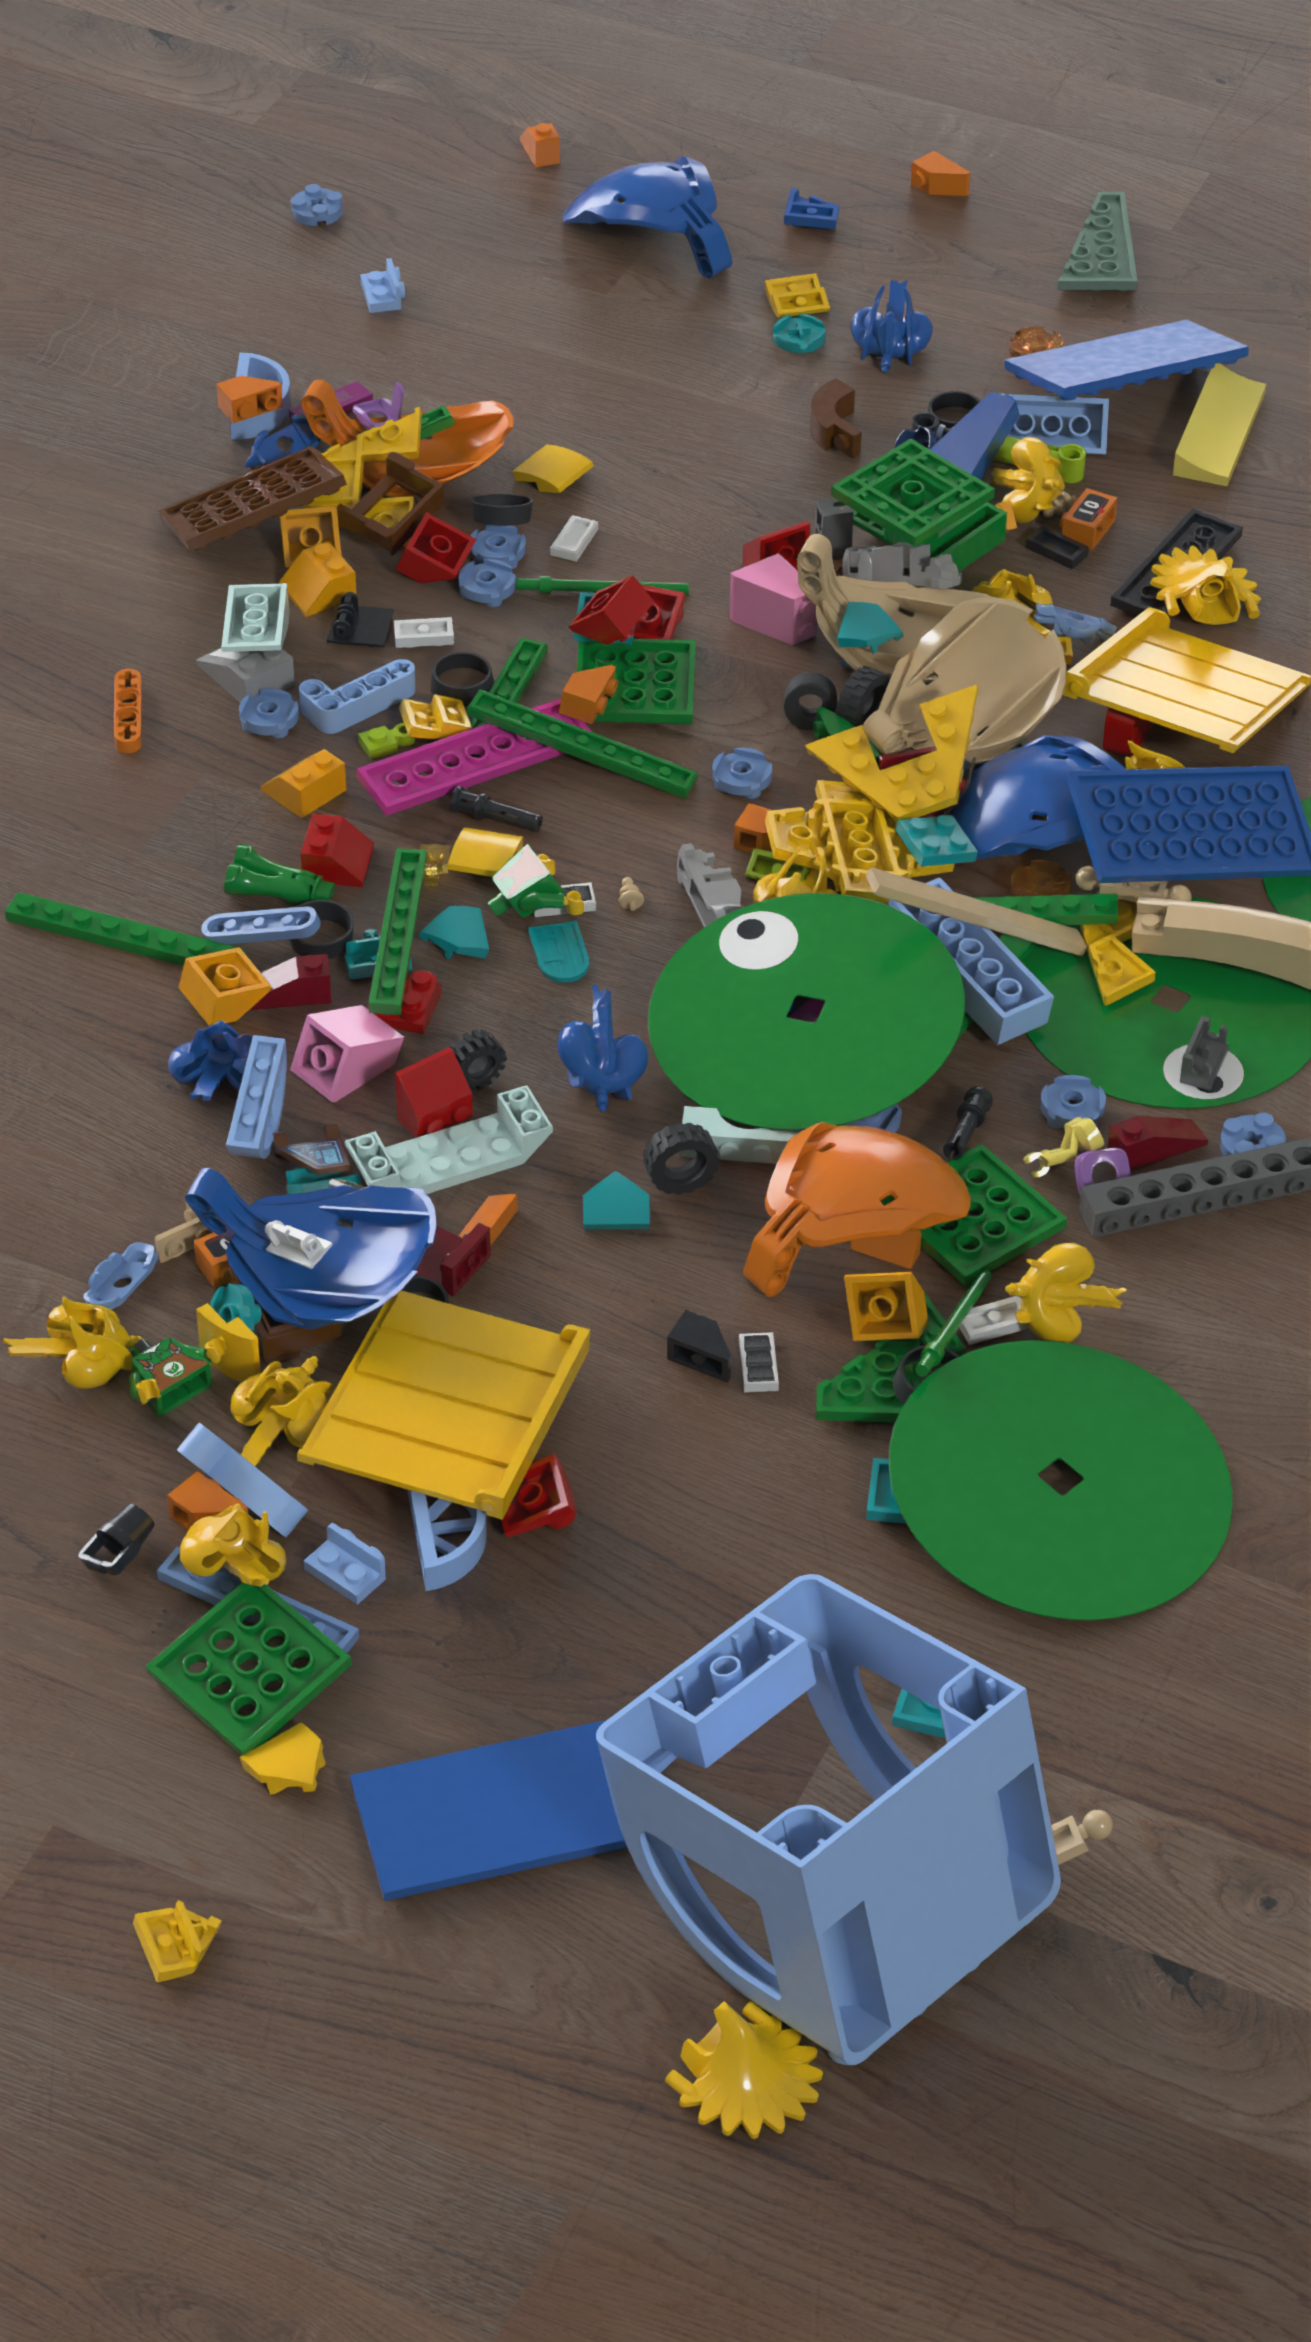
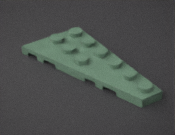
[1057,192,1138,291]

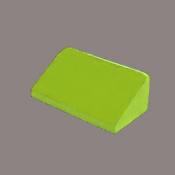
[745,848,812,882]

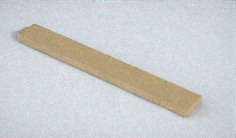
[865,867,1088,956]

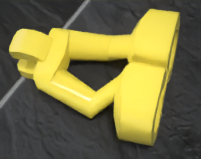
[1023,1117,1104,1177]

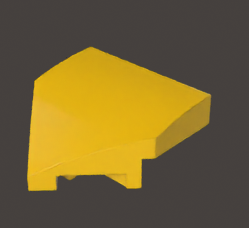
[239,1722,326,1795]
[133,1900,222,1983]

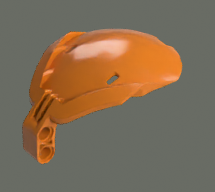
[301,379,514,498]
[743,1122,971,1297]

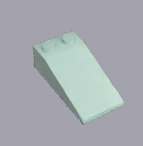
[221,583,290,652]

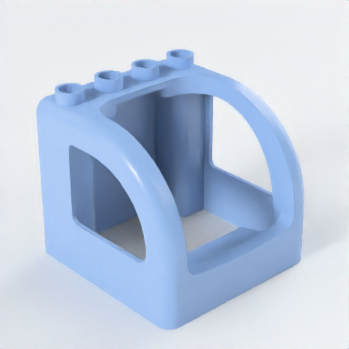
[596,1574,1061,2065]

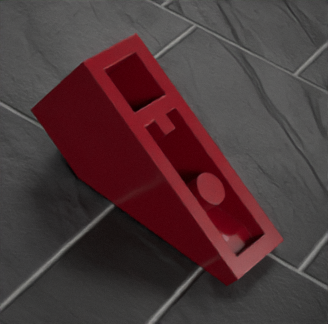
[250,954,332,1010]
[1107,1116,1208,1172]

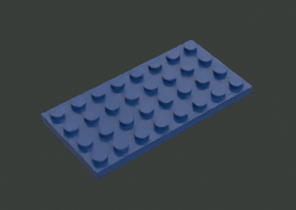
[1066,766,1311,883]

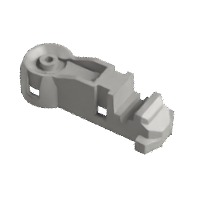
[842,542,962,589]
[677,843,743,927]

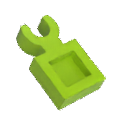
[358,723,415,760]

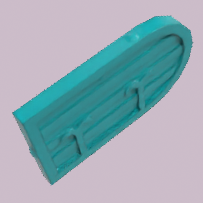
[528,921,589,983]

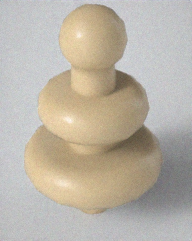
[1043,491,1076,518]
[618,877,644,911]

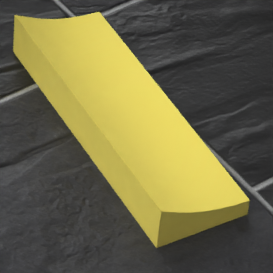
[1173,363,1266,486]

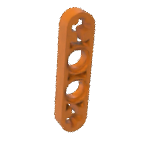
[114,669,142,754]

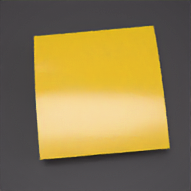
[764,273,830,318]
[512,444,594,493]
[399,694,472,739]
[447,827,523,877]
[196,1303,261,1382]

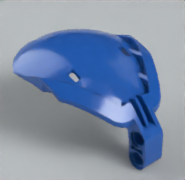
[562,155,733,279]
[947,735,1126,859]
[185,1168,437,1330]

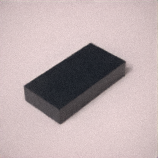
[1025,525,1089,569]

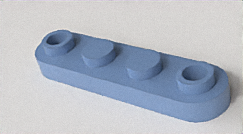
[201,906,321,944]

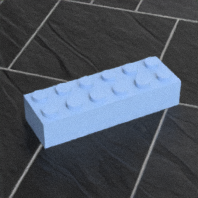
[888,877,1054,1045]

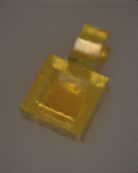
[419,844,451,888]

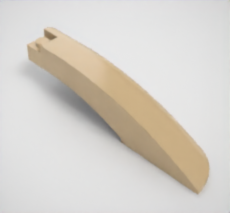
[1132,896,1311,990]

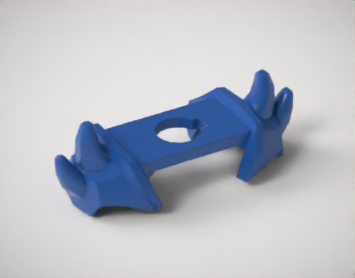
[244,414,321,468]

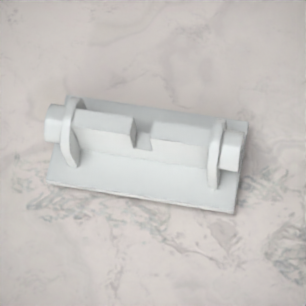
[265,1220,333,1269]

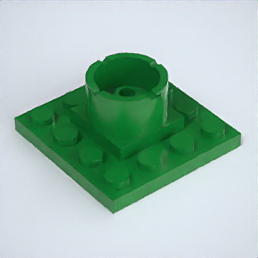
[831,439,995,547]

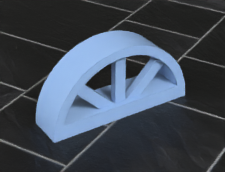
[230,352,291,440]
[226,1035,287,1159]
[407,1489,487,1591]

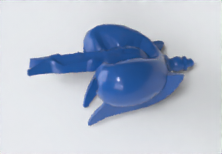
[850,280,933,373]
[557,984,649,1112]
[168,1020,252,1102]

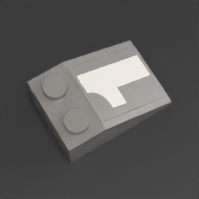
[196,648,295,702]

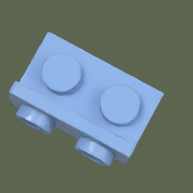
[360,258,405,313]
[304,1523,386,1605]

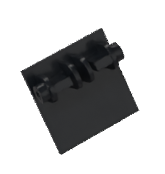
[327,592,394,647]

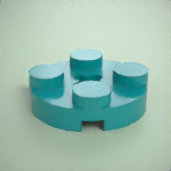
[210,1284,262,1332]

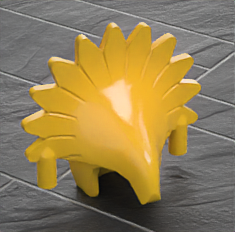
[1150,546,1261,625]
[665,2001,823,2139]

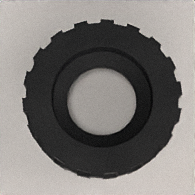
[836,666,891,727]
[643,1123,720,1195]

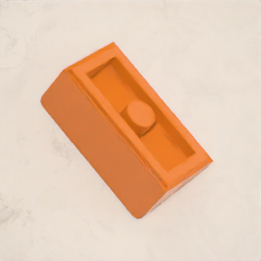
[459,1194,518,1245]
[850,1228,921,1269]

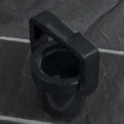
[78,1503,155,1575]

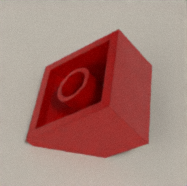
[395,512,477,583]
[742,521,810,571]
[568,575,654,645]
[300,814,374,887]
[395,1047,473,1138]

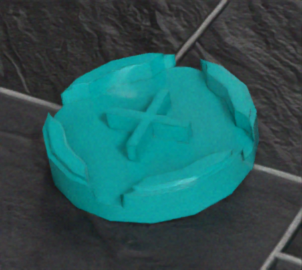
[773,314,826,353]

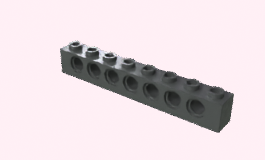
[1079,1138,1311,1237]

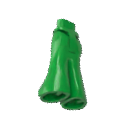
[224,844,335,904]

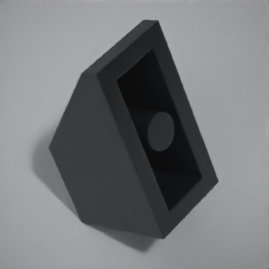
[667,1310,731,1383]

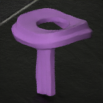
[353,382,405,430]
[1069,1148,1131,1195]

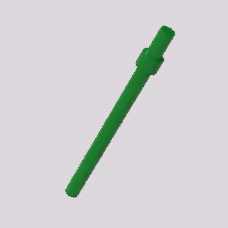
[516,576,689,595]
[915,1269,992,1377]

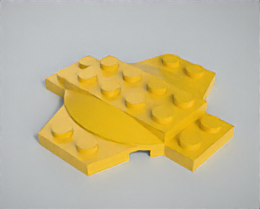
[765,780,955,905]

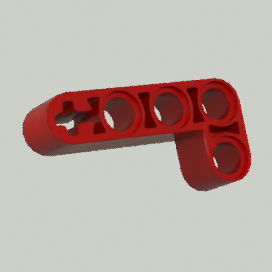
[1103,707,1154,758]

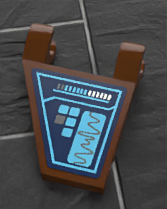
[272,1124,350,1175]

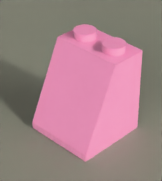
[730,553,817,646]
[290,1005,404,1102]

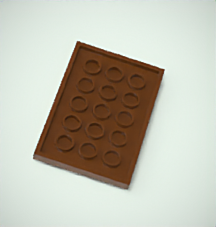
[158,446,347,551]

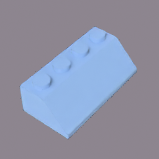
[1008,394,1109,455]

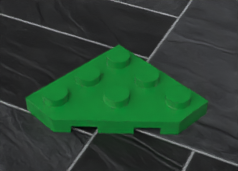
[816,1338,920,1422]

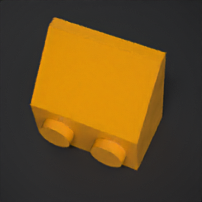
[279,506,342,568]
[279,541,357,617]
[261,749,346,818]
[178,947,271,1026]
[844,1272,929,1341]

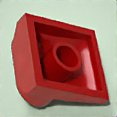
[633,584,686,639]
[367,970,442,1034]
[501,1453,577,1538]

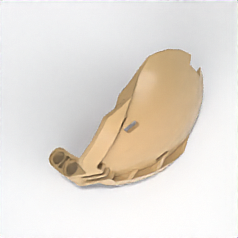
[797,534,990,683]
[863,597,1066,765]

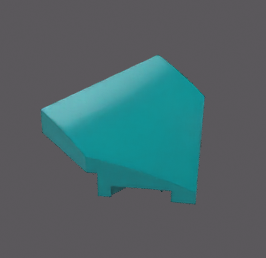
[837,602,904,654]
[419,906,489,960]
[344,929,412,980]
[286,1167,361,1194]
[583,1171,650,1230]

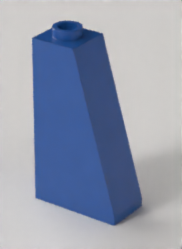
[930,391,1020,480]

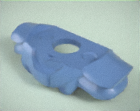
[1033,603,1117,643]
[83,1242,159,1310]

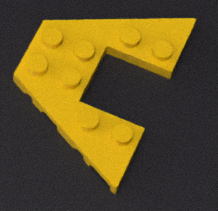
[304,407,422,547]
[805,684,979,822]
[1079,892,1156,1006]

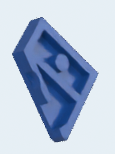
[784,188,839,230]

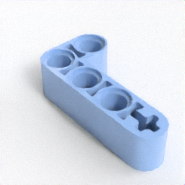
[299,659,416,734]
[177,1422,308,1538]

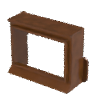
[337,452,444,556]
[229,1267,341,1365]

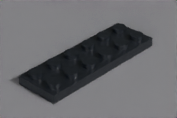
[1110,508,1243,616]

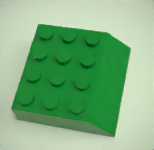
[853,502,1007,572]

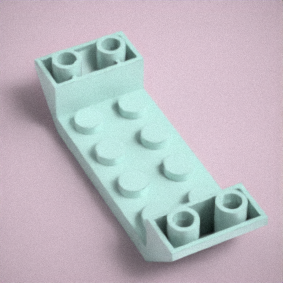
[345,1085,553,1194]

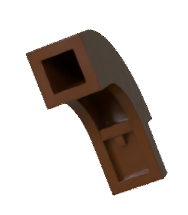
[810,378,862,459]

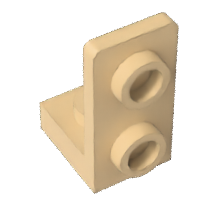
[155,1202,213,1263]

